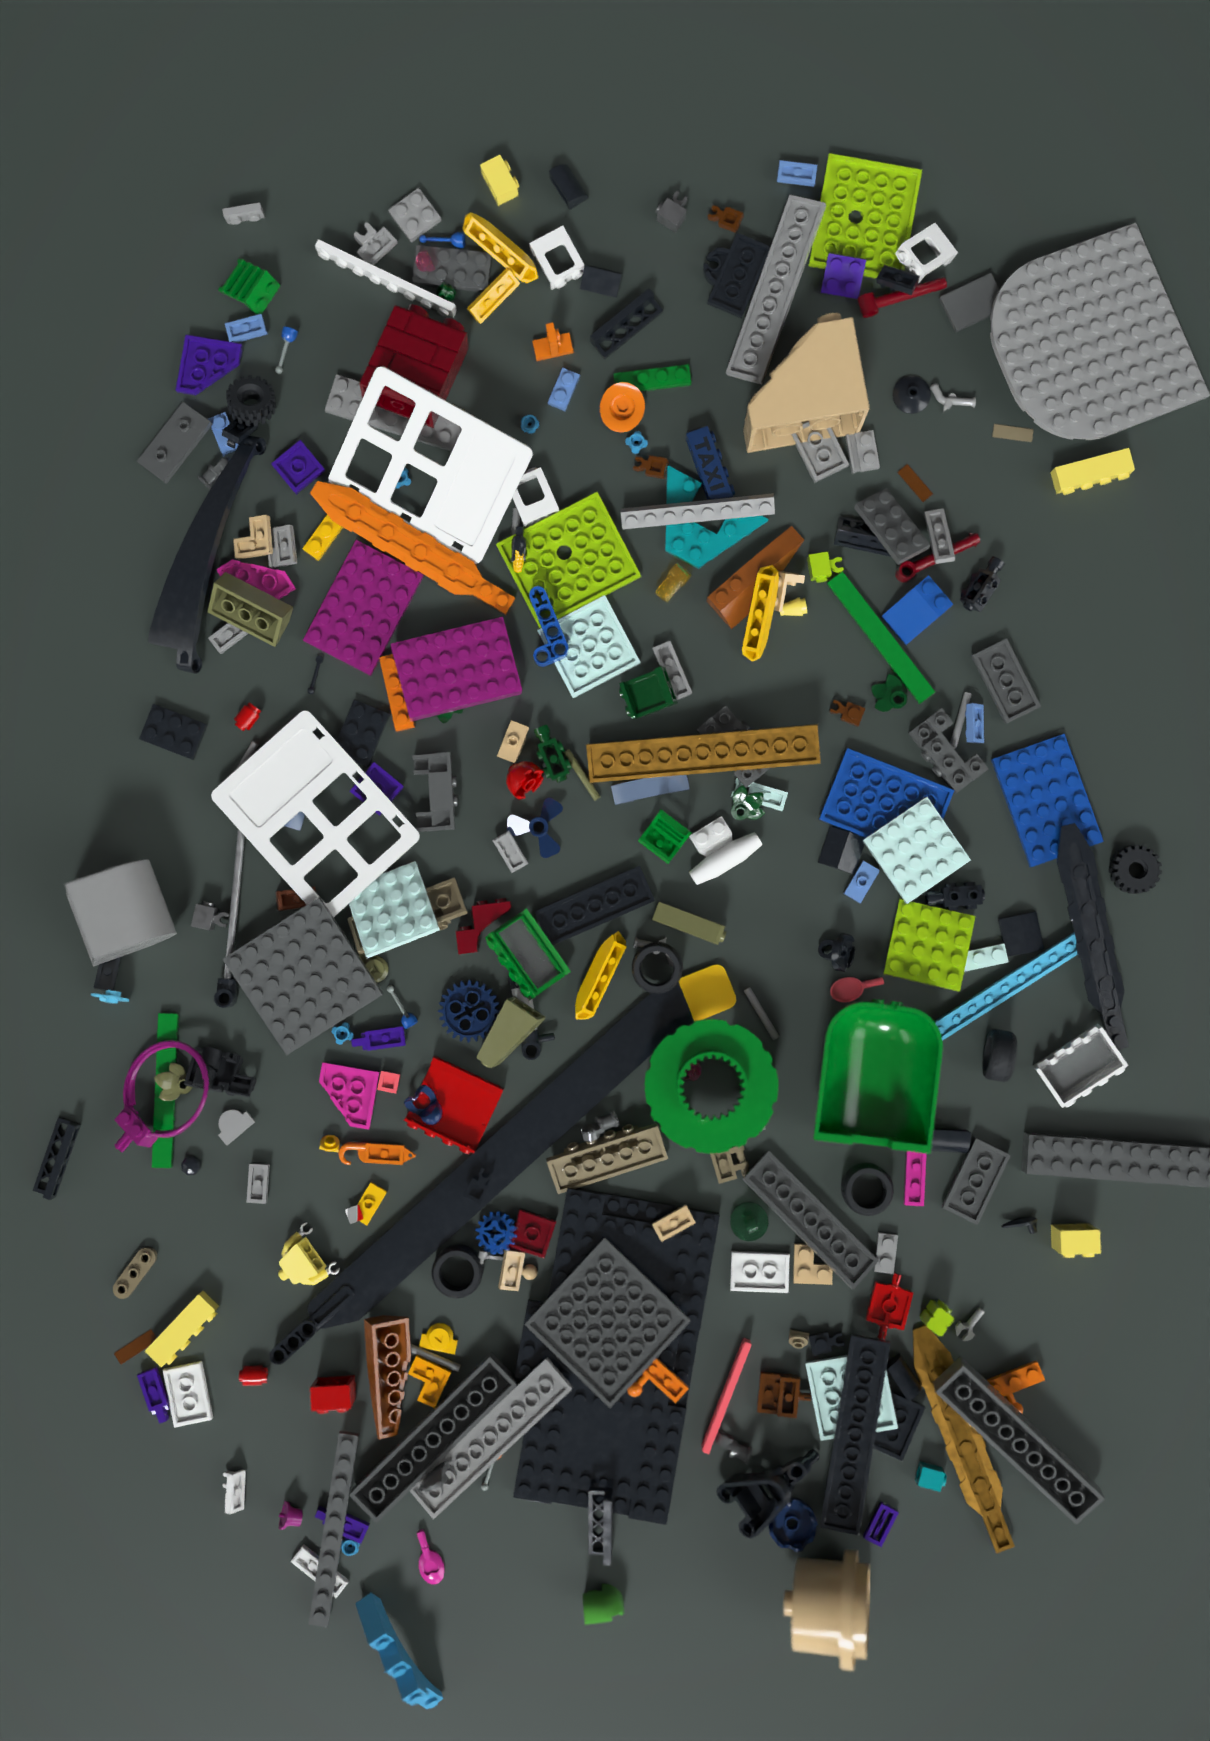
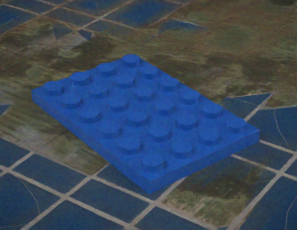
[991,734,1104,867]
[819,748,954,838]

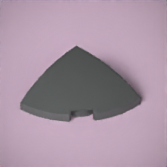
[417,1460,451,1494]

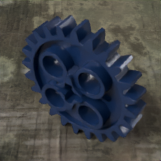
[438,980,501,1043]

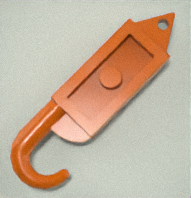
[338,1142,416,1165]

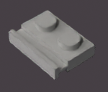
[845,430,880,474]
[268,525,297,568]

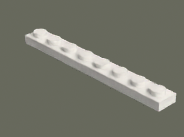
[315,239,457,318]

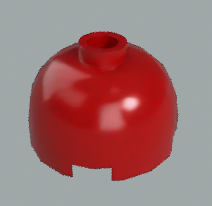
[506,761,544,799]

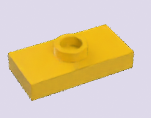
[357,1182,388,1226]

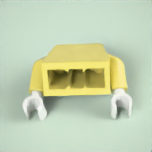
[278,1223,340,1285]

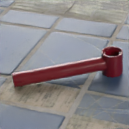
[857,277,947,318]
[895,533,980,582]

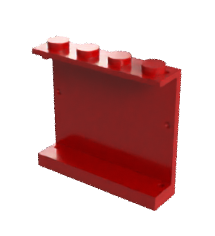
[404,1056,505,1154]

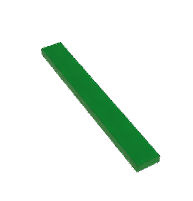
[827,571,935,704]
[152,1013,179,1168]

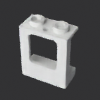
[895,223,958,283]
[529,226,585,290]
[512,467,559,528]

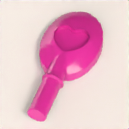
[416,1529,445,1584]

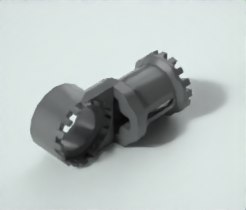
[197,456,230,490]
[581,1111,619,1142]
[715,1431,753,1464]

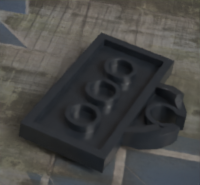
[703,233,771,319]

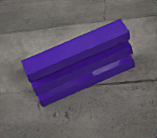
[863,1501,899,1547]

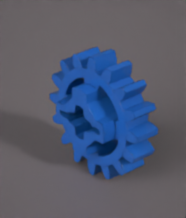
[475,1211,518,1255]

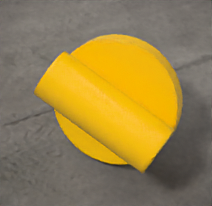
[319,1135,340,1153]

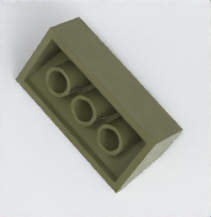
[208,572,293,647]

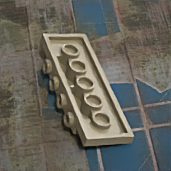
[347,877,468,954]
[546,1123,668,1194]

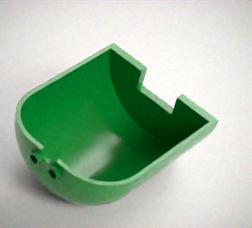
[813,999,943,1154]

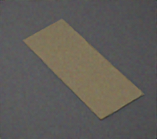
[992,424,1033,442]

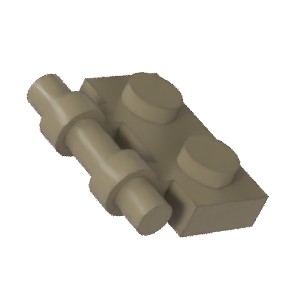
[710,1145,750,1184]

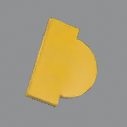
[419,1323,458,1355]

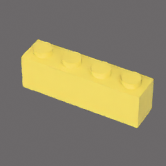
[1050,448,1135,495]
[145,1291,219,1367]

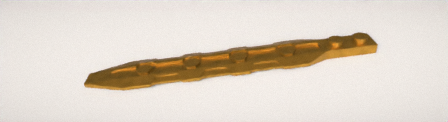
[913,1325,1015,1553]

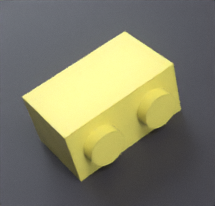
[480,155,520,206]

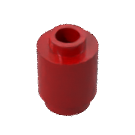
[234,702,261,731]
[239,1365,268,1386]

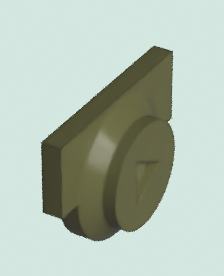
[359,953,389,983]

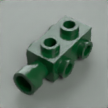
[534,725,572,783]

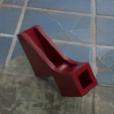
[455,898,512,954]

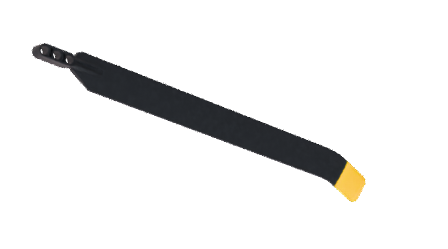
[270,964,736,1365]

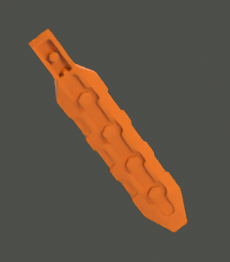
[310,481,516,615]

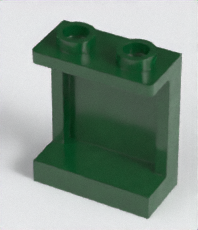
[619,666,678,719]

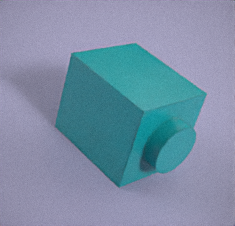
[915,1461,947,1492]

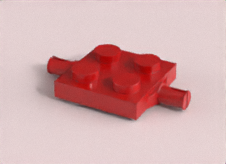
[865,1273,913,1340]

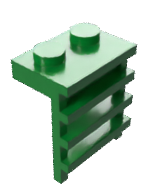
[218,259,281,315]
[638,810,692,864]

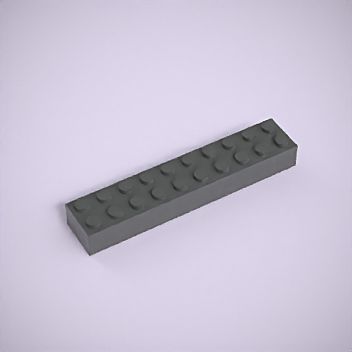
[1021,1132,1210,1188]
[349,1351,518,1523]
[933,1356,1105,1525]

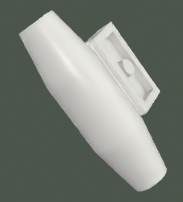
[689,816,762,885]

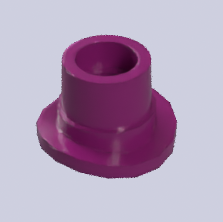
[278,1501,303,1530]

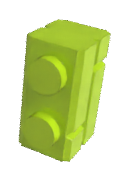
[919,1300,954,1336]

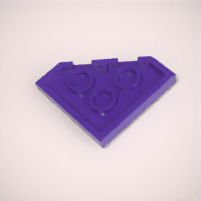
[176,335,243,396]

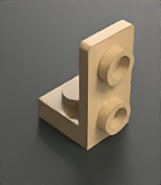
[774,571,805,612]

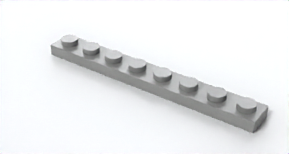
[621,493,775,529]

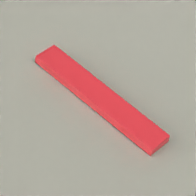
[701,1338,752,1454]

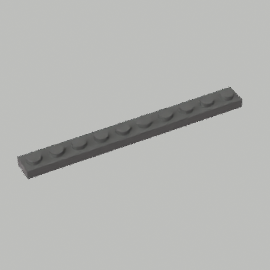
[308,1431,359,1627]

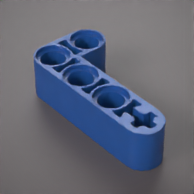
[529,586,569,667]

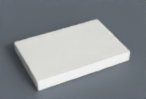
[730,1251,790,1293]
[163,1361,213,1427]

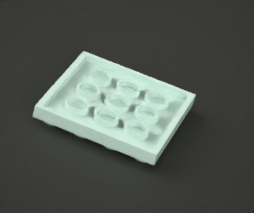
[537,595,640,698]
[863,797,971,904]
[344,861,440,958]
[805,1355,898,1441]

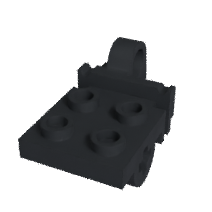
[184,1047,256,1097]

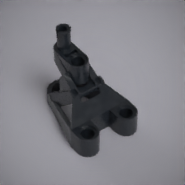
[716,1449,820,1539]

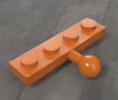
[379,654,415,732]
[627,1358,689,1403]
[987,1360,1045,1414]

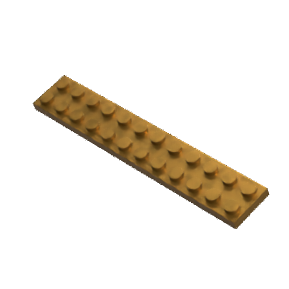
[586,724,821,783]

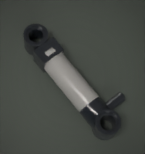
[509,955,555,1060]

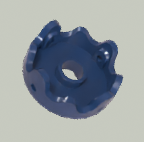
[768,1498,818,1552]

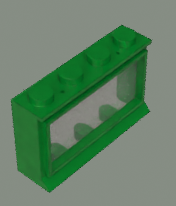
[485,908,571,1001]

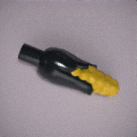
[511,526,527,573]

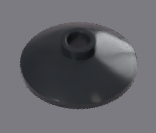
[892,376,931,414]

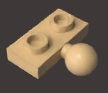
[498,1250,538,1291]

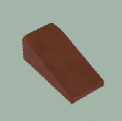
[275,887,316,911]

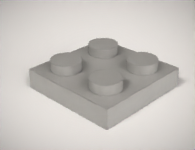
[388,188,442,243]

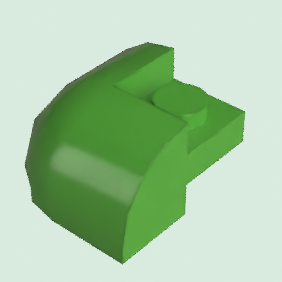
[583,1584,624,1625]

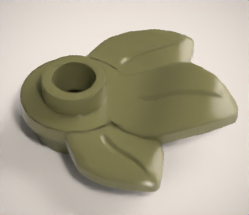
[154,1063,193,1101]

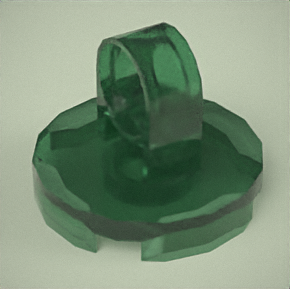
[730,1202,769,1241]

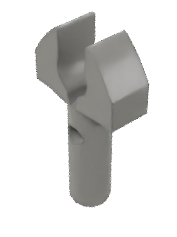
[955,1308,985,1341]

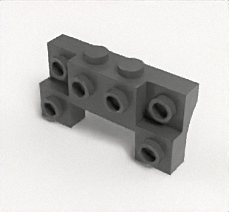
[696,706,770,788]
[908,708,988,794]
[412,752,458,832]

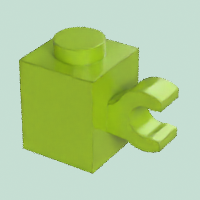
[807,552,844,583]

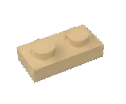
[652,1205,696,1242]

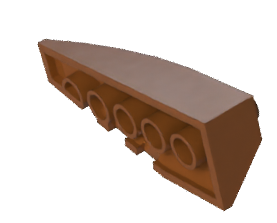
[706,526,804,630]
[364,1315,411,1440]

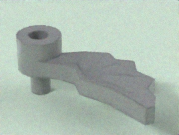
[478,1251,504,1264]

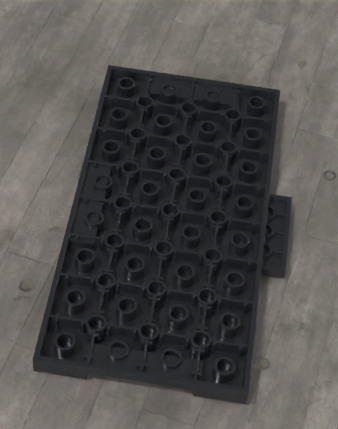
[513,1188,720,1525]

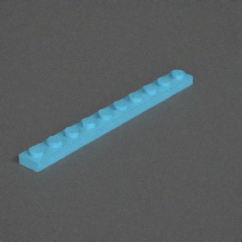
[934,932,1078,1041]

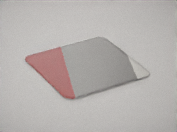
[345,1205,364,1224]

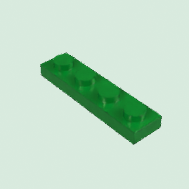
[614,364,691,391]

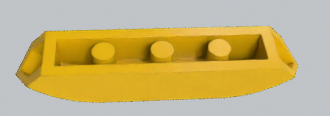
[463,212,538,283]
[742,565,779,662]
[575,931,627,1020]

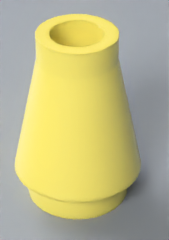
[780,597,808,616]

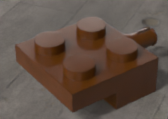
[757,1371,811,1418]

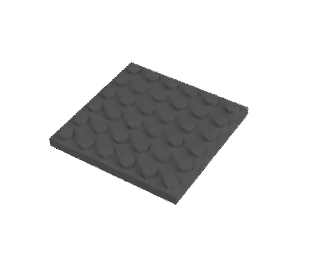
[223,897,383,1055]
[525,1237,691,1408]

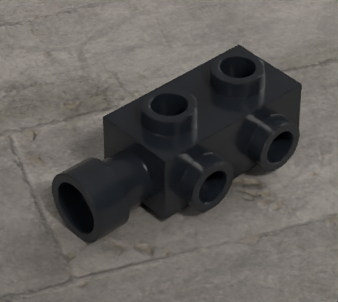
[960,556,1005,612]
[925,882,985,911]

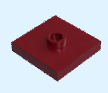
[508,1209,557,1259]

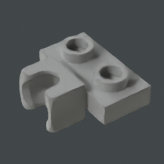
[354,222,398,265]

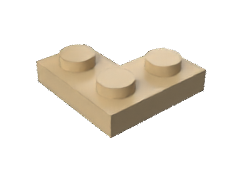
[234,515,273,559]
[793,1243,833,1285]

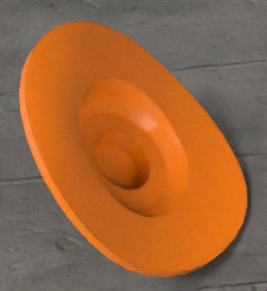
[600,382,645,432]

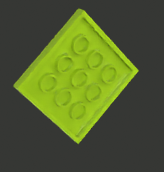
[883,899,976,992]

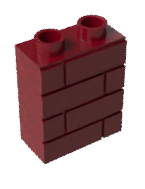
[359,304,468,428]

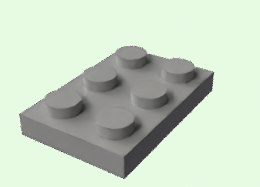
[791,421,849,483]

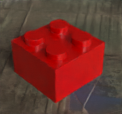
[310,1375,356,1414]

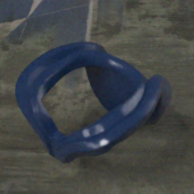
[404,1085,442,1125]

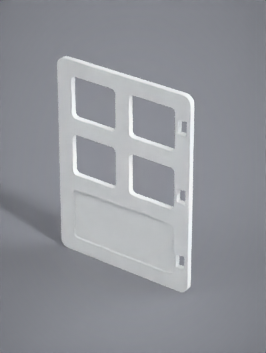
[328,367,533,564]
[211,711,420,917]

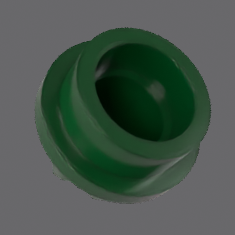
[436,282,455,302]

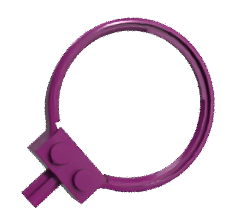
[115,1040,209,1152]

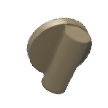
[789,1329,809,1348]

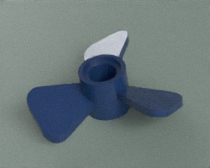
[507,798,563,858]

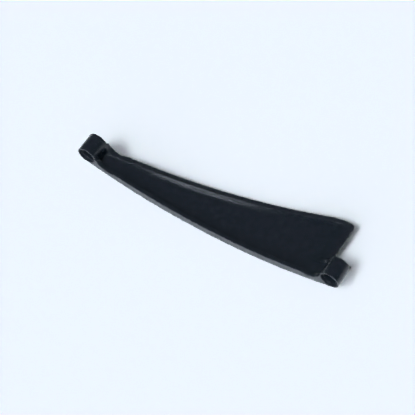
[148,436,266,674]

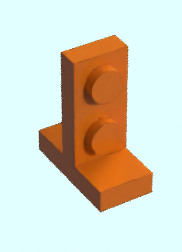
[532,323,573,361]

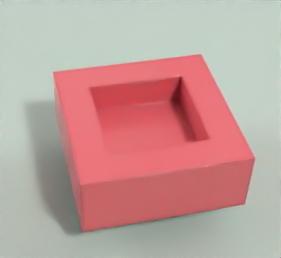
[377,1070,401,1094]

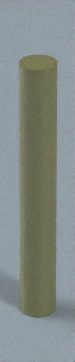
[563,749,601,801]

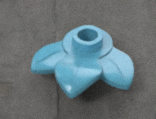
[91,990,130,1004]

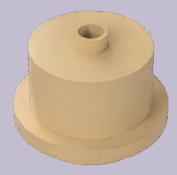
[784,1549,870,1671]

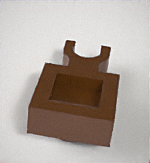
[708,205,744,233]
[633,455,669,479]
[829,700,866,727]

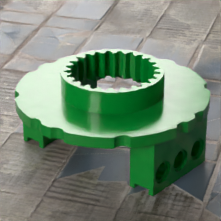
[645,1019,778,1153]

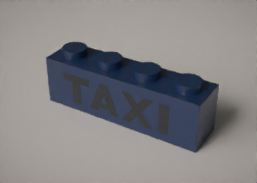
[685,426,735,500]

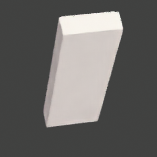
[291,1544,349,1598]

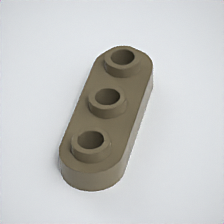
[113,1247,157,1299]

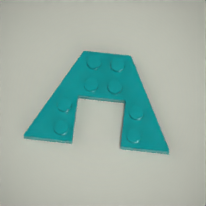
[665,465,768,569]

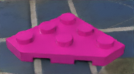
[216,560,296,599]
[319,1062,380,1130]

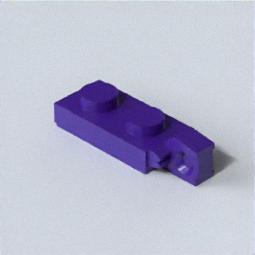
[351,1026,406,1051]
[137,1367,170,1424]
[315,1506,370,1543]

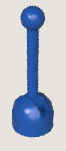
[419,232,465,248]

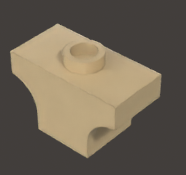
[497,720,529,763]

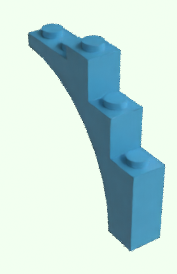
[355,1593,444,1710]

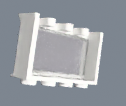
[1033,1024,1128,1108]

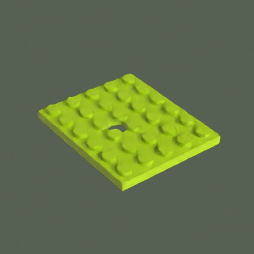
[809,153,922,278]
[496,492,641,629]

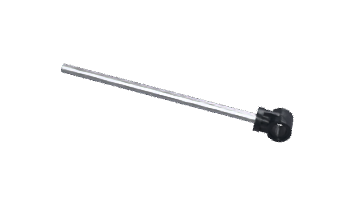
[214,829,245,1008]

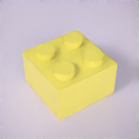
[1051,1223,1101,1258]

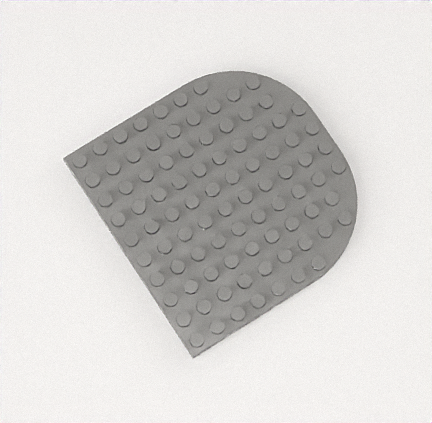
[990,223,1210,440]

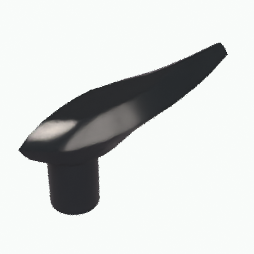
[1001,1217,1037,1234]

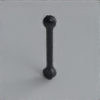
[307,656,323,694]

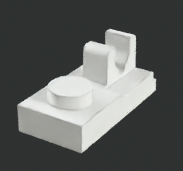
[223,1469,246,1514]

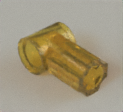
[655,563,692,603]

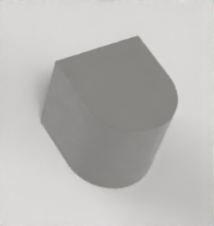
[65,860,177,967]

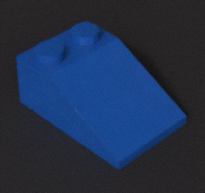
[881,575,954,645]

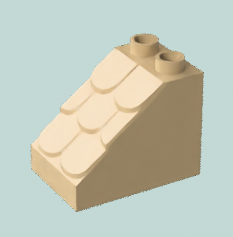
[743,313,869,453]

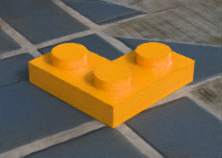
[408,1355,451,1408]

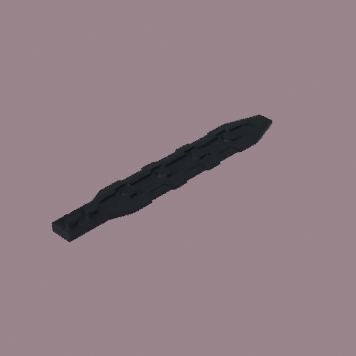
[1057,823,1129,1052]

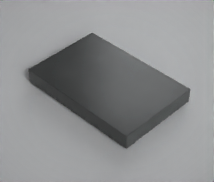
[939,273,1000,333]

